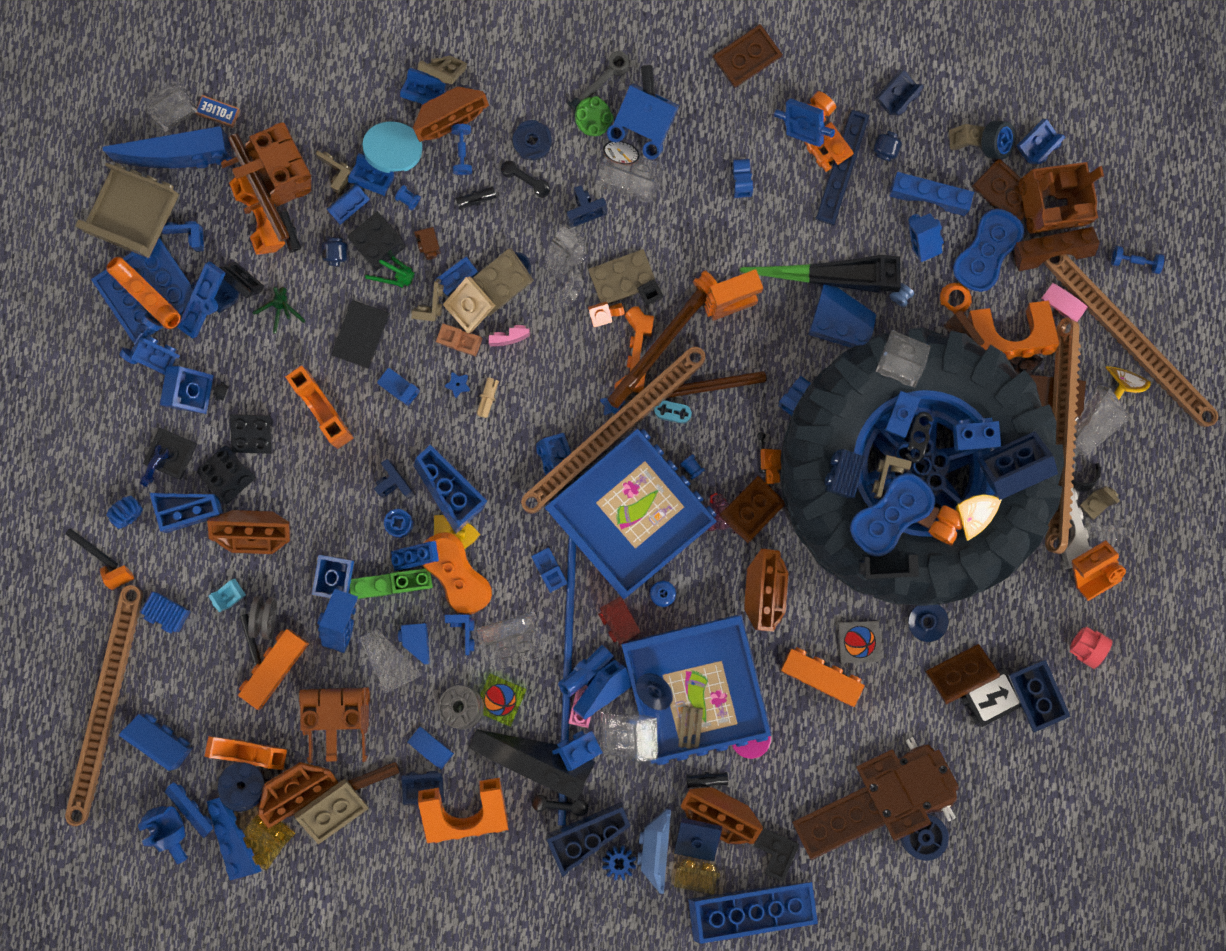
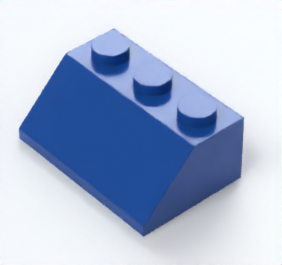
[119,713,193,771]

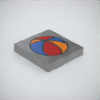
[838,621,881,663]

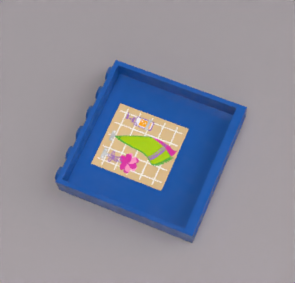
[545,427,717,599]
[621,614,772,765]

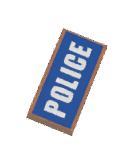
[195,95,240,128]

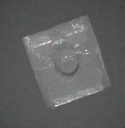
[876,330,931,387]

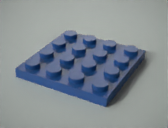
[91,237,193,343]

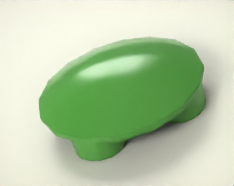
[575,96,614,136]

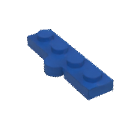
[177,262,225,339]

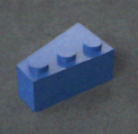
[150,493,223,533]
[317,589,358,654]

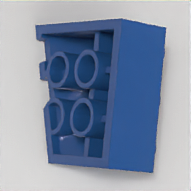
[808,285,876,348]

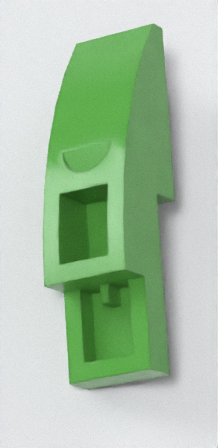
[349,569,433,599]

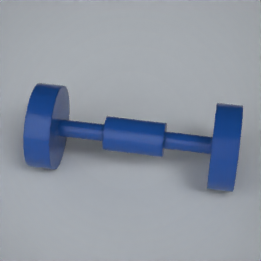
[451,124,472,175]
[1111,246,1164,274]
[119,314,162,364]

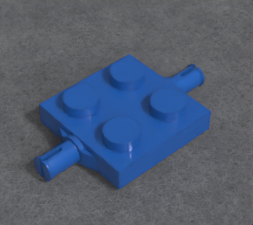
[774,98,835,147]

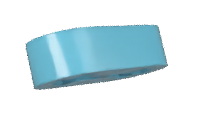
[654,401,692,424]

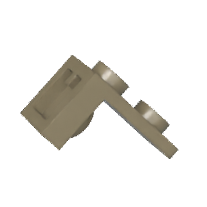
[949,124,985,150]
[315,151,351,195]
[411,279,444,321]
[872,455,912,499]
[1078,486,1120,520]

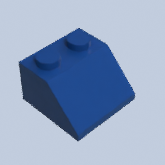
[160,366,214,414]
[312,555,354,598]

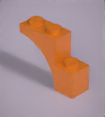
[204,736,287,770]

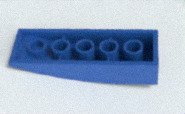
[102,126,233,168]
[688,882,818,944]

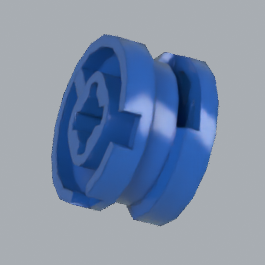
[384,509,413,538]

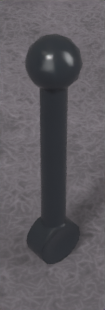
[757,432,766,474]

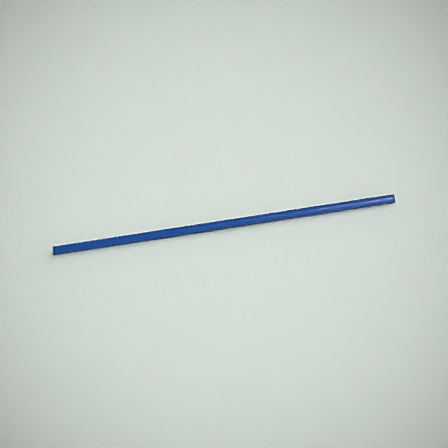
[558,537,576,825]

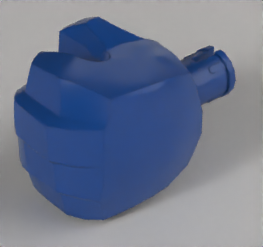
[138,806,188,865]

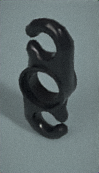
[905,412,933,463]

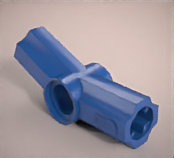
[558,645,614,697]

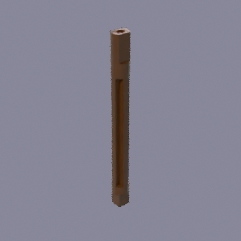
[607,290,707,408]

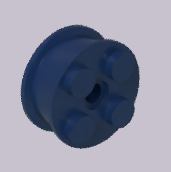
[218,762,264,812]
[901,814,949,861]

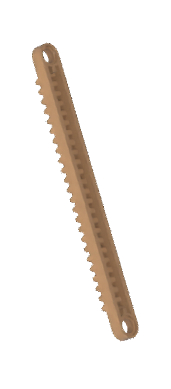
[1044,254,1218,427]
[1045,318,1081,554]
[521,347,705,514]
[65,585,143,826]

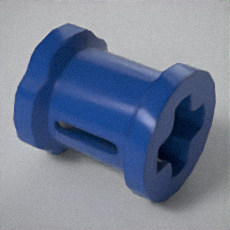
[395,185,421,211]
[679,454,705,480]

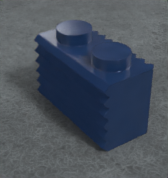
[824,449,866,498]

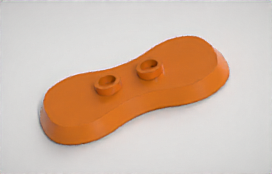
[422,532,492,615]

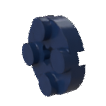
[512,120,552,160]

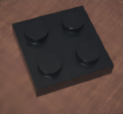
[143,427,197,480]

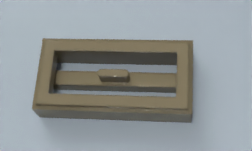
[678,706,703,749]

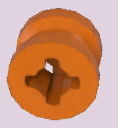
[693,270,718,295]
[1100,560,1126,583]

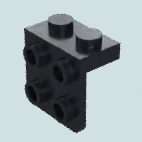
[197,445,256,505]

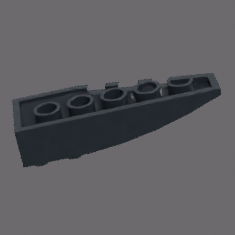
[469,729,596,801]

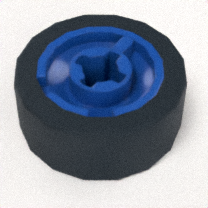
[981,120,1015,159]

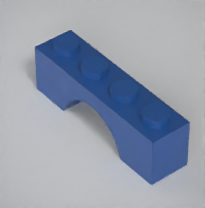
[889,172,974,216]

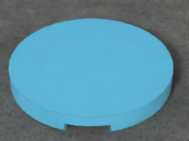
[363,122,422,173]

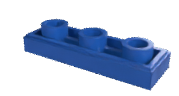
[391,541,439,571]
[165,782,213,839]

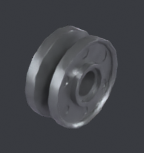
[248,596,277,640]
[438,685,484,730]

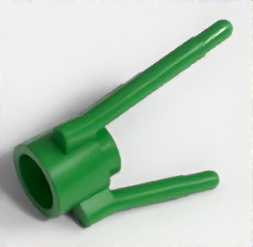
[365,257,415,288]

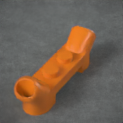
[107,257,181,329]
[614,306,654,395]

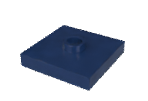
[674,818,722,862]

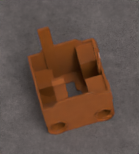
[221,122,311,214]
[1019,162,1104,233]
[299,687,370,764]

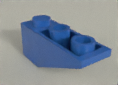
[573,660,632,720]

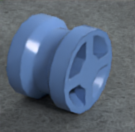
[889,283,915,307]

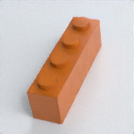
[238,629,309,710]
[779,647,865,707]

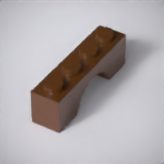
[1013,227,1100,271]

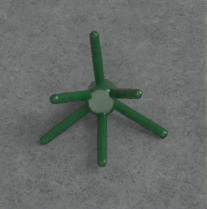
[252,287,305,334]

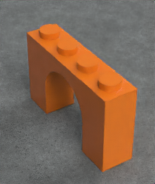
[704,269,763,321]
[968,300,1059,360]
[285,366,354,449]
[418,778,508,843]

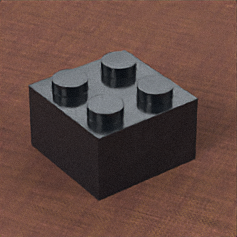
[347,211,406,271]

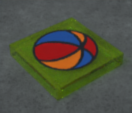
[480,673,527,727]

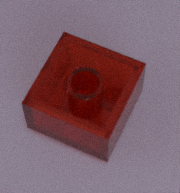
[598,596,641,644]

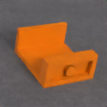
[1071,540,1122,601]

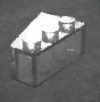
[1073,385,1131,457]

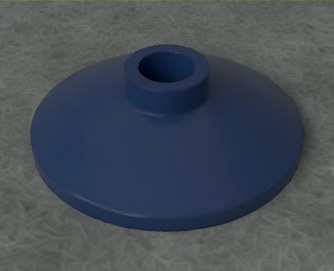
[908,605,949,642]
[636,673,673,710]

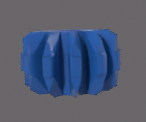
[106,496,143,529]
[602,845,636,881]

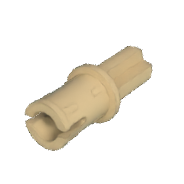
[477,378,499,418]

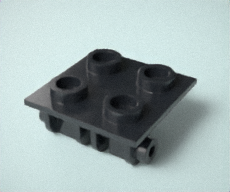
[230,414,273,454]

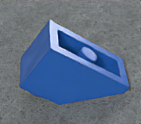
[398,623,430,664]

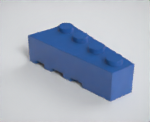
[413,445,487,534]

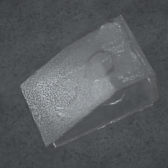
[600,712,658,762]

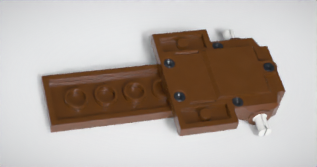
[792,737,959,860]

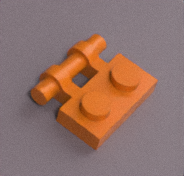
[804,122,854,172]

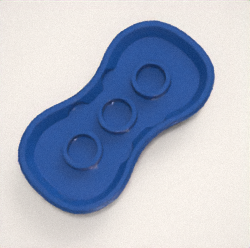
[953,209,1024,292]
[850,473,935,556]

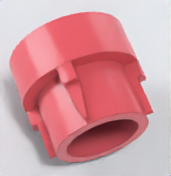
[1069,627,1113,669]

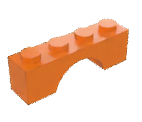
[229,173,285,255]

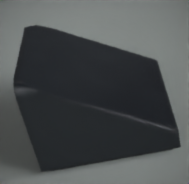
[637,279,664,307]

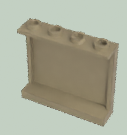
[75,163,179,258]

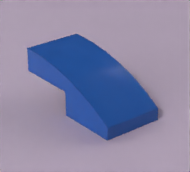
[531,547,568,593]
[407,727,454,769]

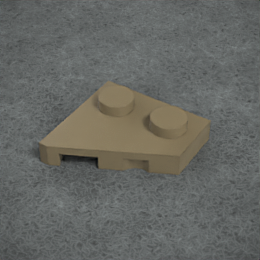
[417,56,468,84]

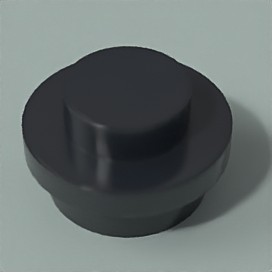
[213,382,229,401]

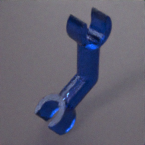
[140,445,169,488]

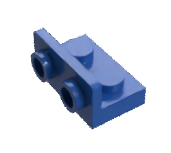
[536,433,571,475]

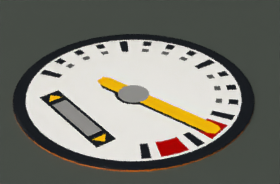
[603,141,640,165]

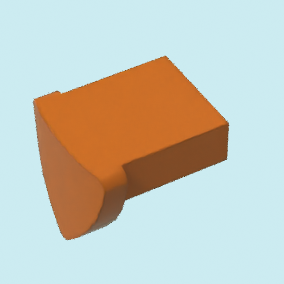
[100,565,134,590]

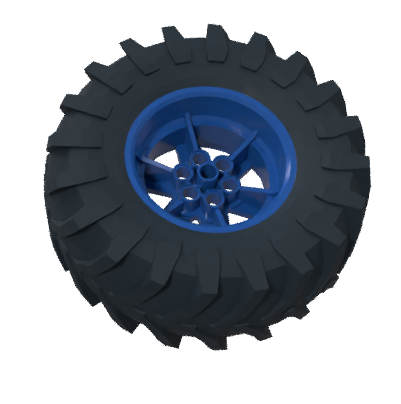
[781,327,1064,606]

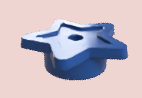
[445,373,470,398]
[600,393,626,416]

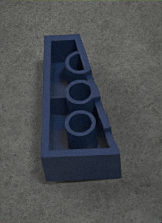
[546,802,630,877]

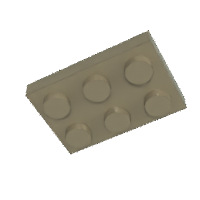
[472,248,534,316]
[588,249,656,304]
[294,779,369,845]

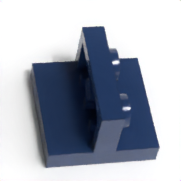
[567,185,607,229]
[374,459,415,499]

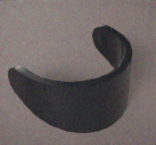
[1071,463,1101,492]

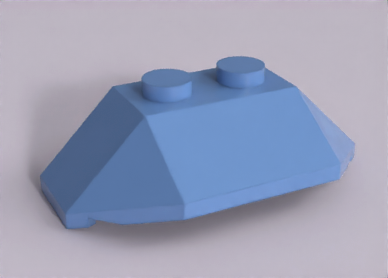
[637,808,671,894]

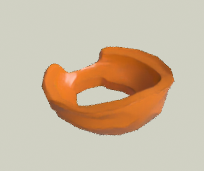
[940,283,972,314]

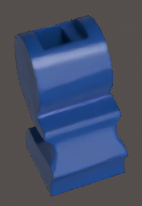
[733,159,753,198]
[778,376,811,416]

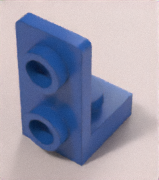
[162,221,204,252]
[377,368,420,407]
[445,615,475,655]

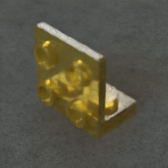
[243,814,295,871]
[674,859,720,894]

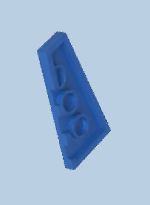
[207,798,262,880]

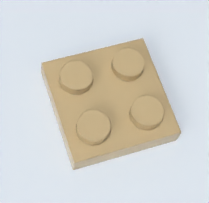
[443,277,496,333]

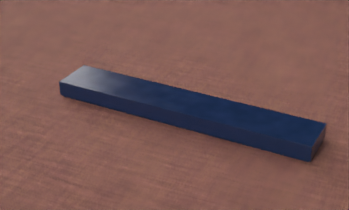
[815,109,870,226]

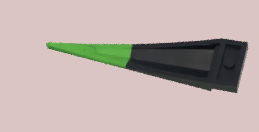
[740,255,901,293]

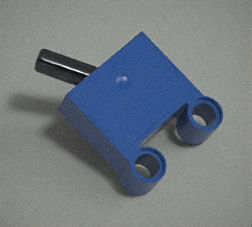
[607,65,680,159]

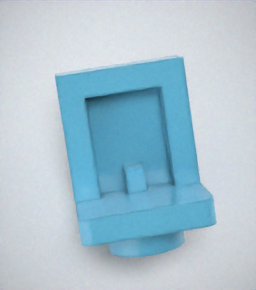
[208,579,246,612]

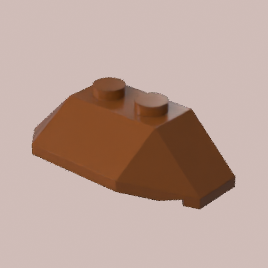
[413,86,489,142]
[207,510,290,554]
[744,549,788,632]
[258,762,339,829]
[681,787,763,844]

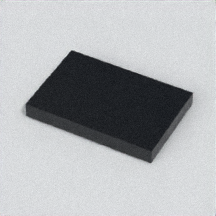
[331,300,390,369]

